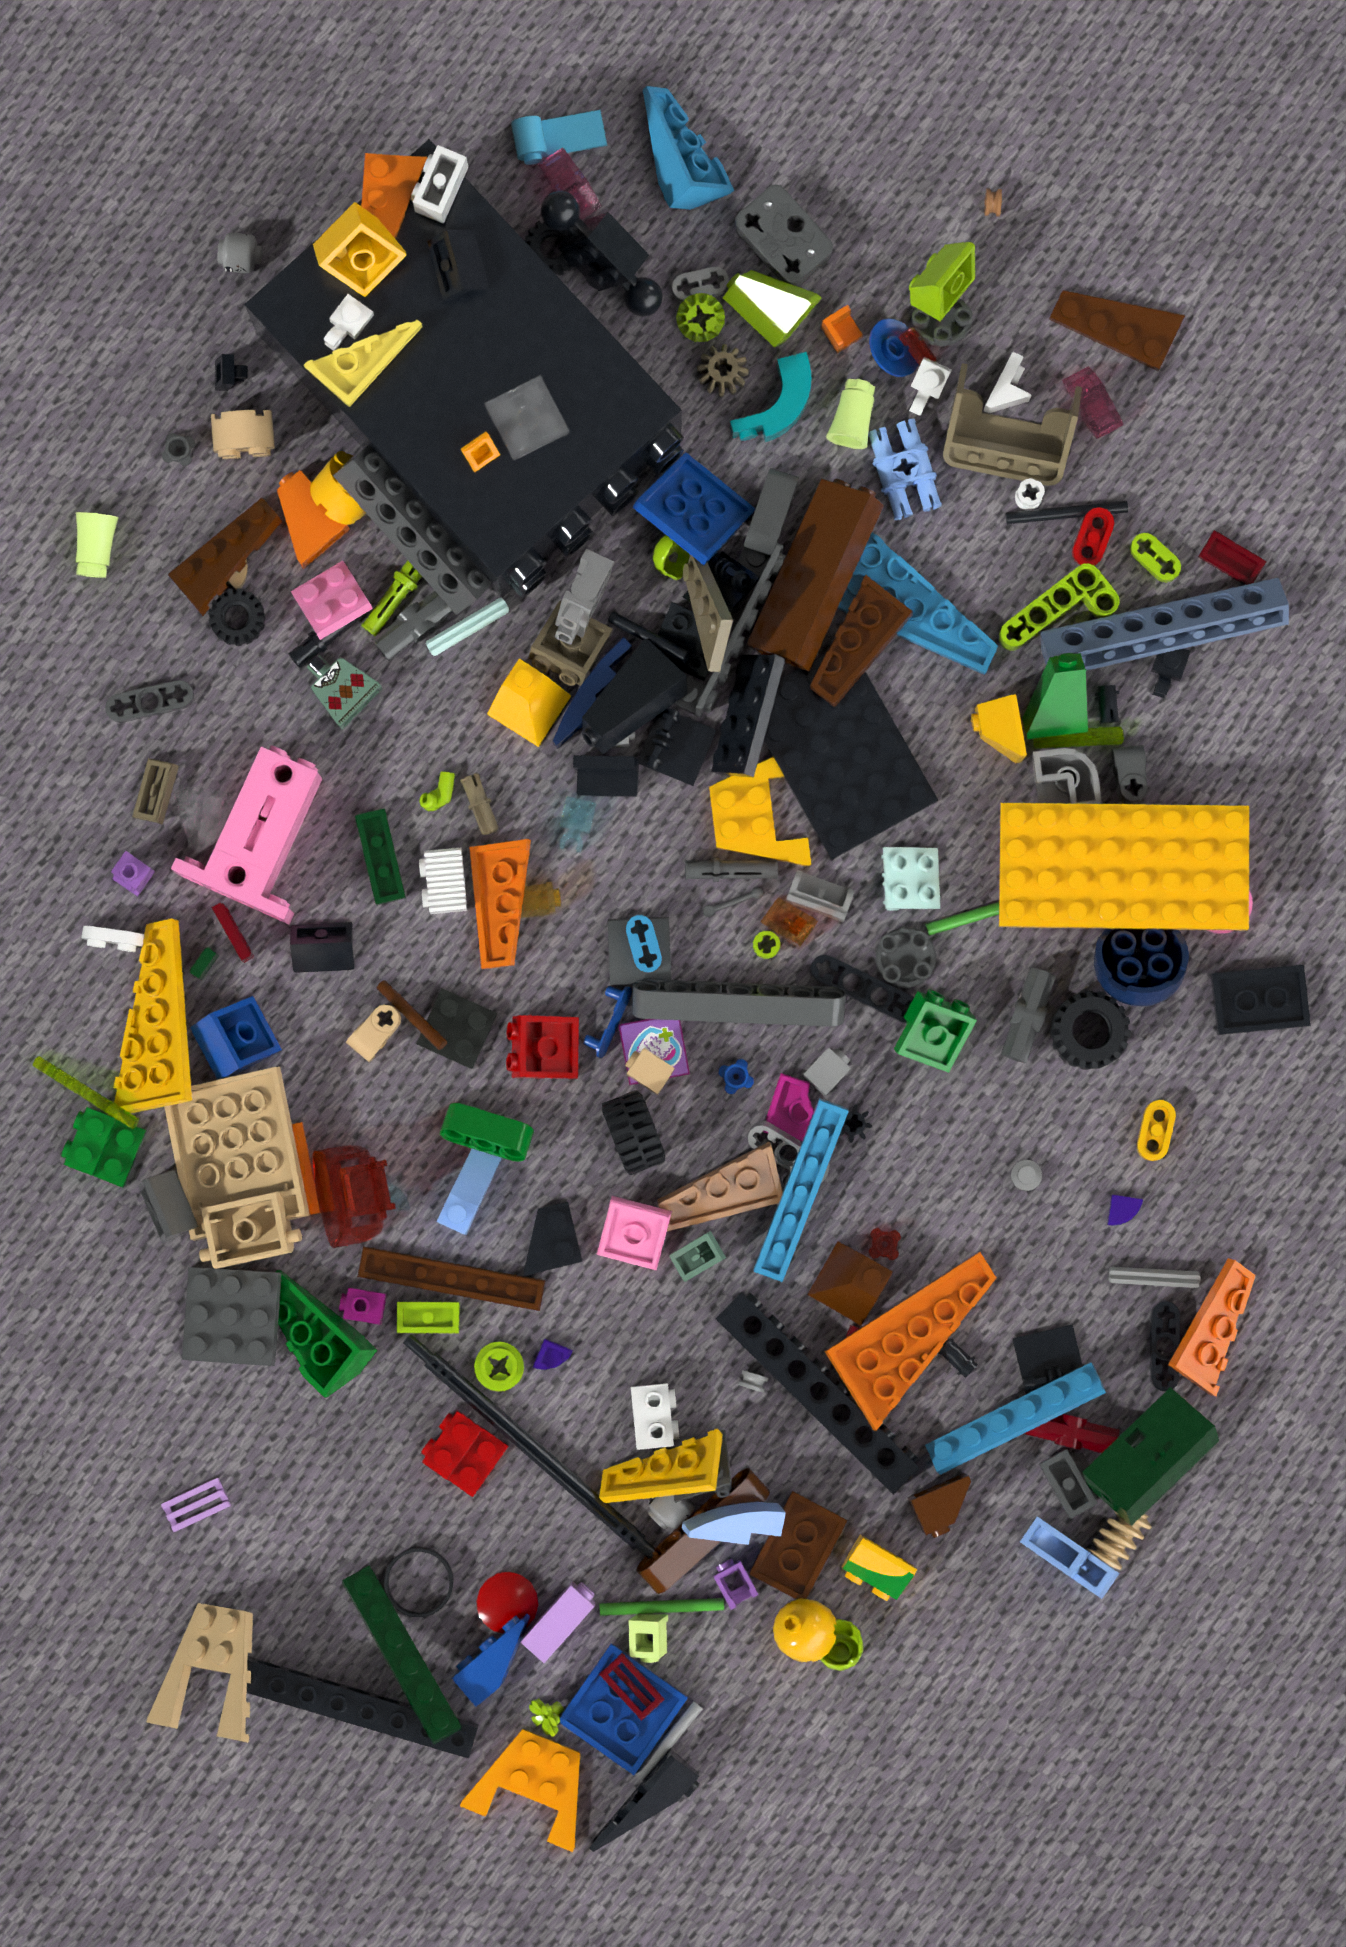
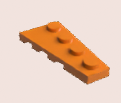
[469,839,531,969]

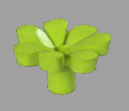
[529,1699,564,1737]

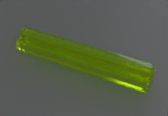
[1033,726,1124,749]

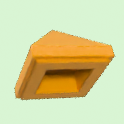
[461,432,500,472]

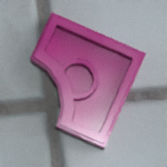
[763,1073,815,1142]

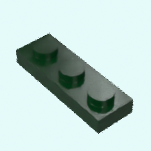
[355,808,406,906]

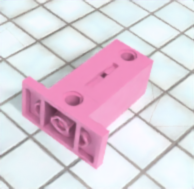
[171,745,322,925]

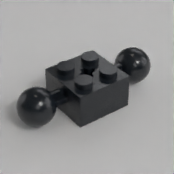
[541,191,663,317]

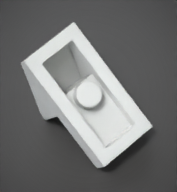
[983,352,1031,414]

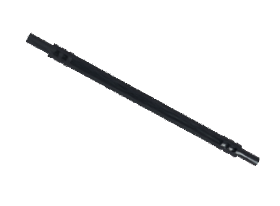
[403,1334,661,1559]

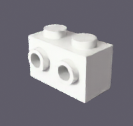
[411,145,468,224]
[631,1383,680,1450]

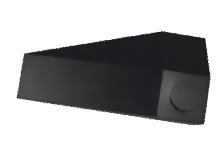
[589,1749,700,1852]

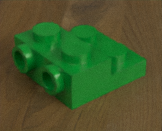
[894,989,977,1073]
[61,1107,147,1188]

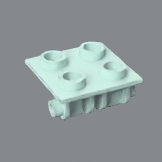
[881,847,940,911]

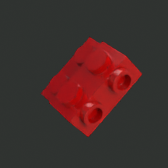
[506,1015,579,1079]
[421,1410,509,1497]

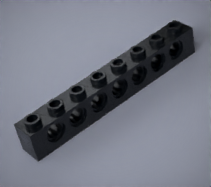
[715,1292,919,1495]
[247,1656,479,1759]

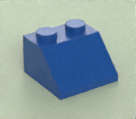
[190,996,282,1080]

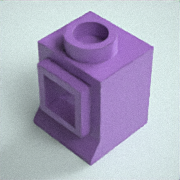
[111,851,155,896]
[713,1558,758,1610]

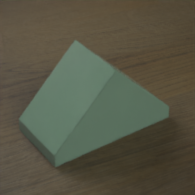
[669,1231,726,1282]

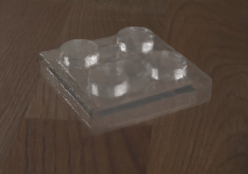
[485,375,569,461]

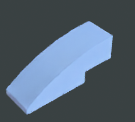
[682,1502,786,1545]
[1020,1516,1119,1599]

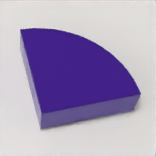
[1107,1195,1143,1226]
[533,1339,573,1370]

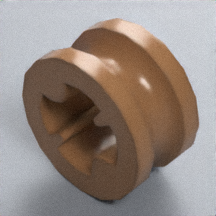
[984,188,1002,217]

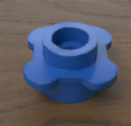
[719,1059,754,1094]

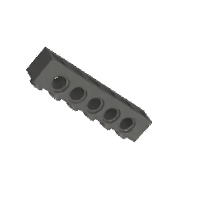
[333,444,492,615]

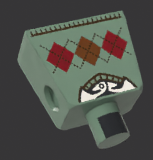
[307,655,382,730]

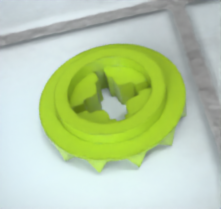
[676,293,725,342]
[474,1342,524,1391]

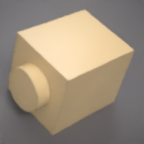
[625,1048,675,1095]

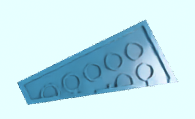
[838,532,998,675]

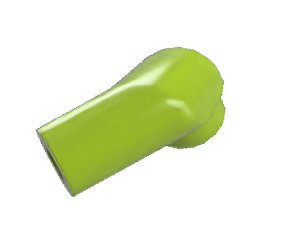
[419,771,455,811]

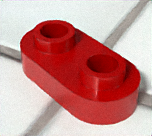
[1072,507,1114,566]

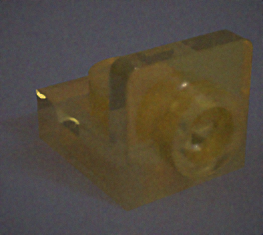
[521,882,561,918]

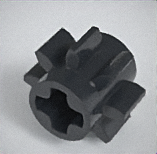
[839,1104,873,1143]

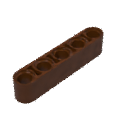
[636,1468,770,1594]

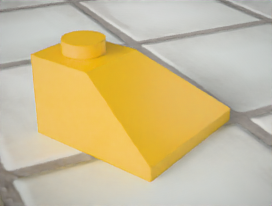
[487,659,571,747]
[971,694,1027,763]

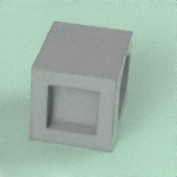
[802,1048,851,1097]

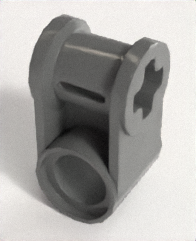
[1111,745,1148,804]

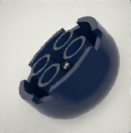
[1094,929,1189,1007]

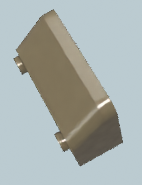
[943,363,1082,486]

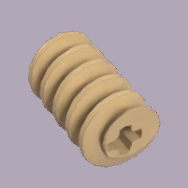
[1087,1511,1152,1570]

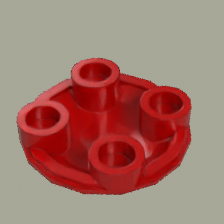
[476,1572,538,1634]

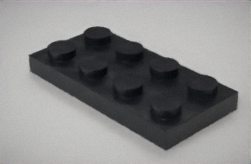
[711,655,785,777]

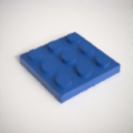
[632,452,756,565]
[559,1643,688,1775]

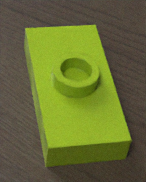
[397,1302,460,1333]

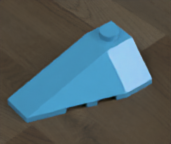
[643,86,734,210]

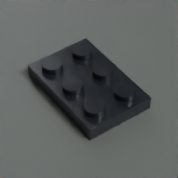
[1211,965,1311,1035]

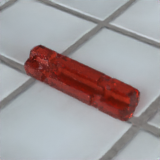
[899,327,940,366]

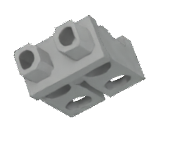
[555,549,614,645]

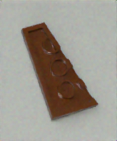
[810,574,913,707]

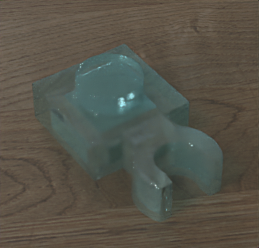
[560,796,597,854]

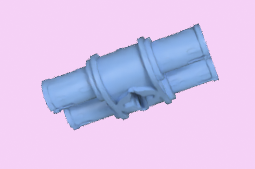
[868,419,942,520]

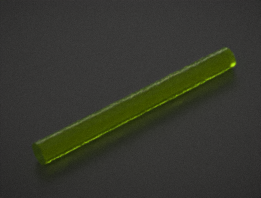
[32,1056,139,1129]

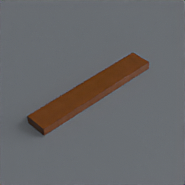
[357,1246,546,1311]

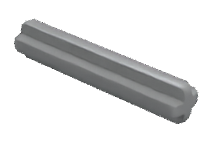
[1108,1266,1201,1288]

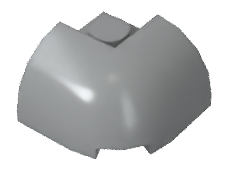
[1032,748,1102,804]

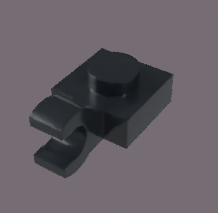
[1151,649,1191,698]

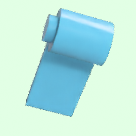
[511,110,607,165]

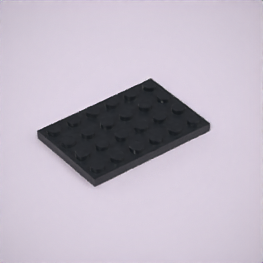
[764,654,938,861]

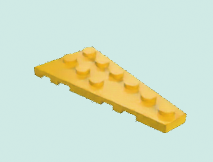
[108,918,192,1116]

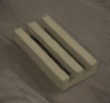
[132,758,179,825]

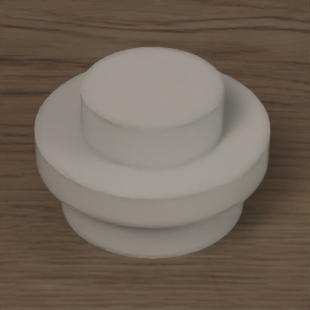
[1011,1160,1042,1191]

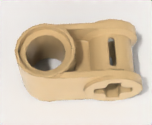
[346,1005,401,1062]

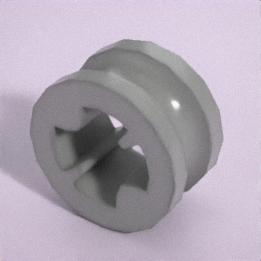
[738,1370,769,1393]

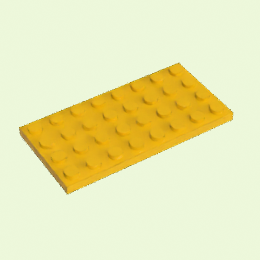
[999,803,1249,930]

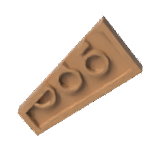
[657,1141,783,1232]

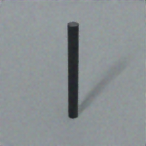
[1005,500,1128,525]

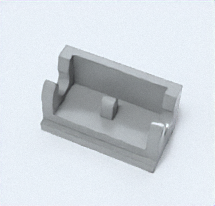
[786,870,855,922]

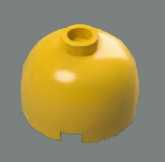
[773,1598,837,1662]

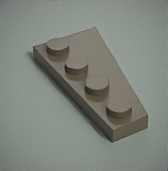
[683,555,733,672]

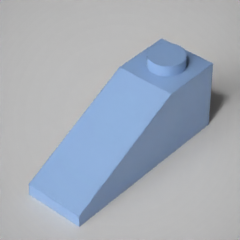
[437,1149,502,1235]

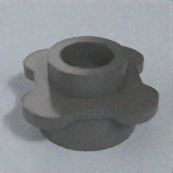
[162,433,195,466]

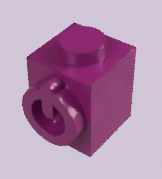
[339,1288,387,1325]

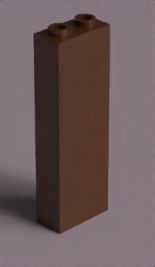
[747,479,884,671]

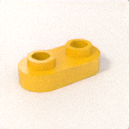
[1137,1100,1176,1161]

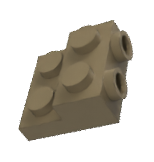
[528,601,613,686]

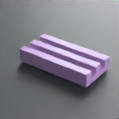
[161,1478,231,1532]

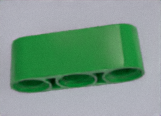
[440,1103,534,1162]

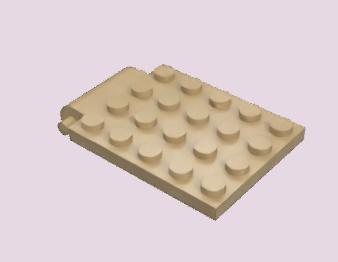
[164,1067,310,1269]

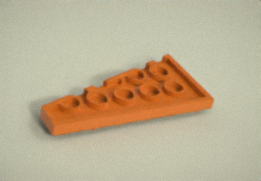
[825,1252,996,1431]

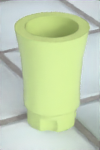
[826,379,875,449]
[76,512,119,578]

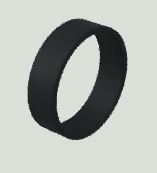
[384,1547,454,1617]

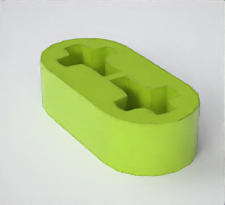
[1130,533,1181,583]

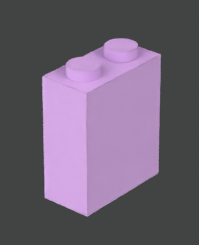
[521,1581,595,1663]

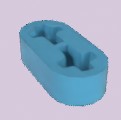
[626,915,662,972]

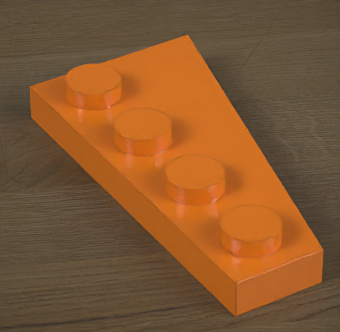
[1168,1258,1256,1397]

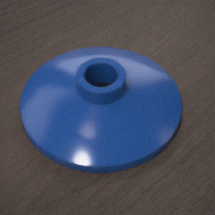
[869,318,921,377]

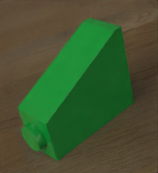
[1022,653,1088,739]

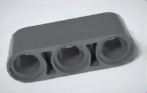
[744,468,799,555]

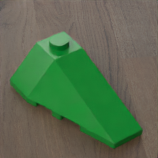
[275,1270,377,1398]

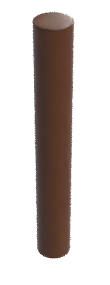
[377,980,447,1050]

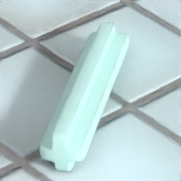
[426,598,509,656]

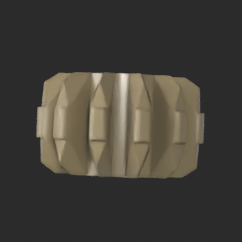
[697,344,749,397]

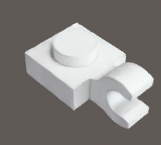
[324,294,374,351]
[909,357,952,416]

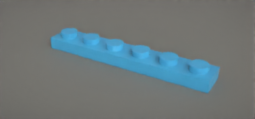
[753,1098,849,1282]
[925,1363,1106,1475]

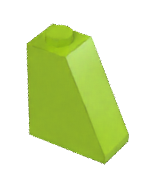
[722,270,822,348]

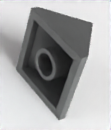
[138,1170,199,1243]

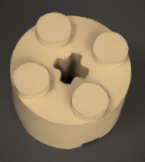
[211,410,275,459]

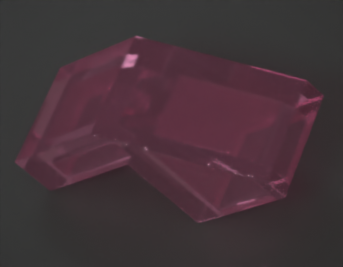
[538,147,602,220]
[1062,366,1123,439]

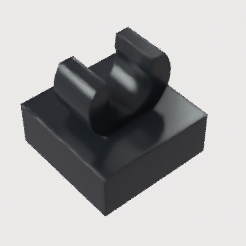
[215,354,248,391]

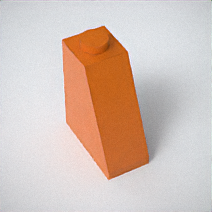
[277,470,350,569]

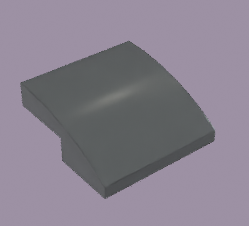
[608,917,671,985]

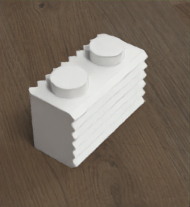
[419,847,468,914]

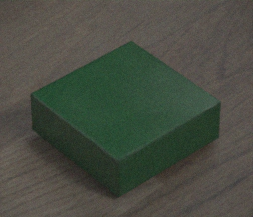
[190,947,219,981]

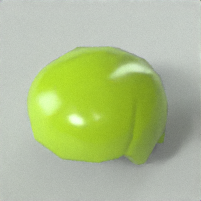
[652,535,690,580]
[820,1619,864,1671]

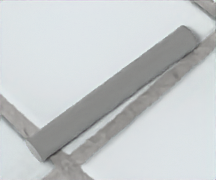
[635,1701,703,1781]

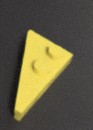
[304,320,423,407]

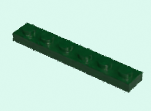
[342,1565,462,1745]

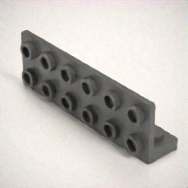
[673,543,786,718]

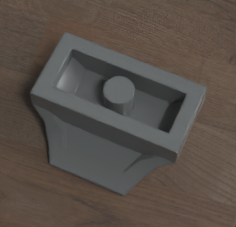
[1039,1449,1098,1519]

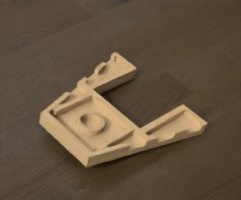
[146,1603,253,1743]

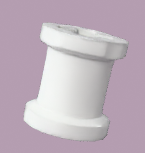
[1015,478,1045,510]

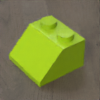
[909,242,975,322]

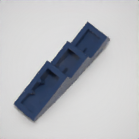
[553,637,632,749]

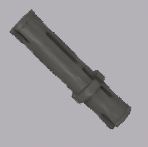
[685,857,778,882]

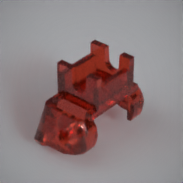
[313,1145,396,1248]

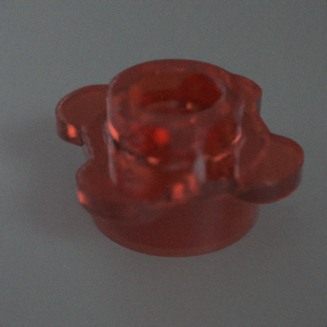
[868,1228,901,1260]

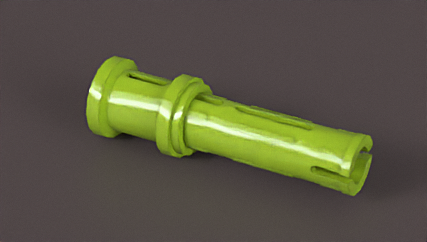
[361,560,422,637]

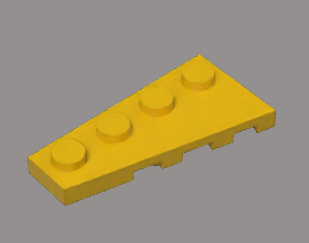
[599,1429,723,1503]

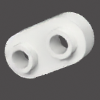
[81,926,144,952]

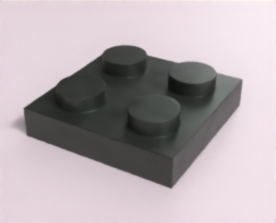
[416,988,498,1070]

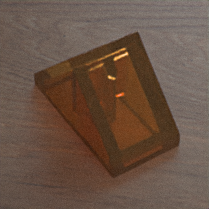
[761,898,818,950]

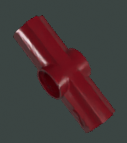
[1024,1414,1120,1453]

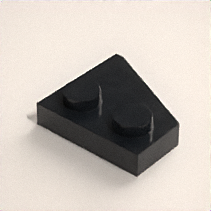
[524,1202,583,1276]

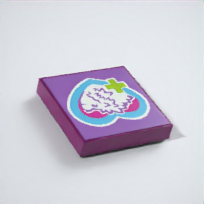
[619,1019,690,1086]

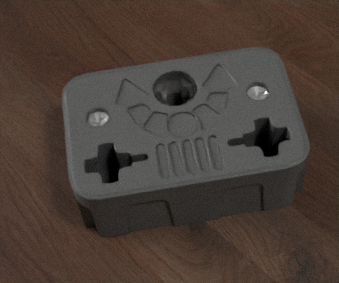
[735,184,833,287]

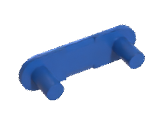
[583,986,632,1058]

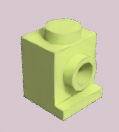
[629,1614,668,1663]

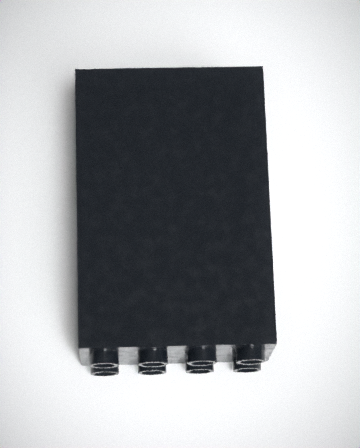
[244,139,684,598]

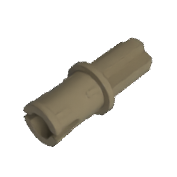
[460,774,498,835]

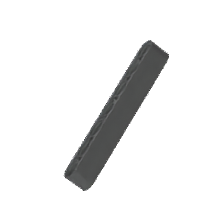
[632,979,846,1027]

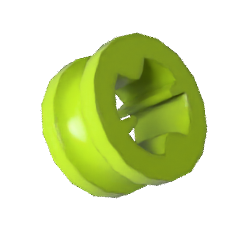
[753,931,780,959]

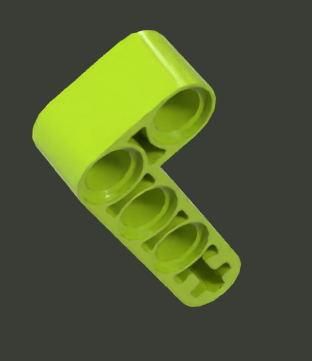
[999,564,1120,651]

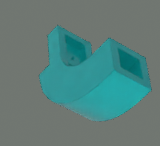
[730,352,812,442]

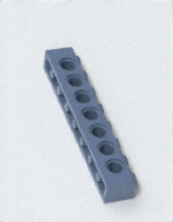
[1040,578,1289,671]

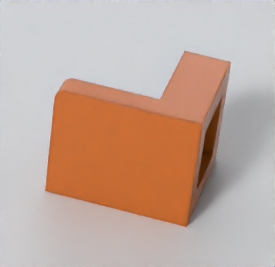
[821,305,863,353]

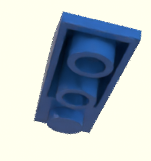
[452,1614,530,1707]

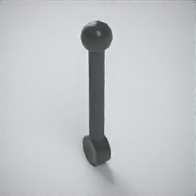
[702,887,764,917]

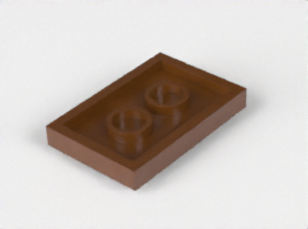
[749,1491,848,1599]

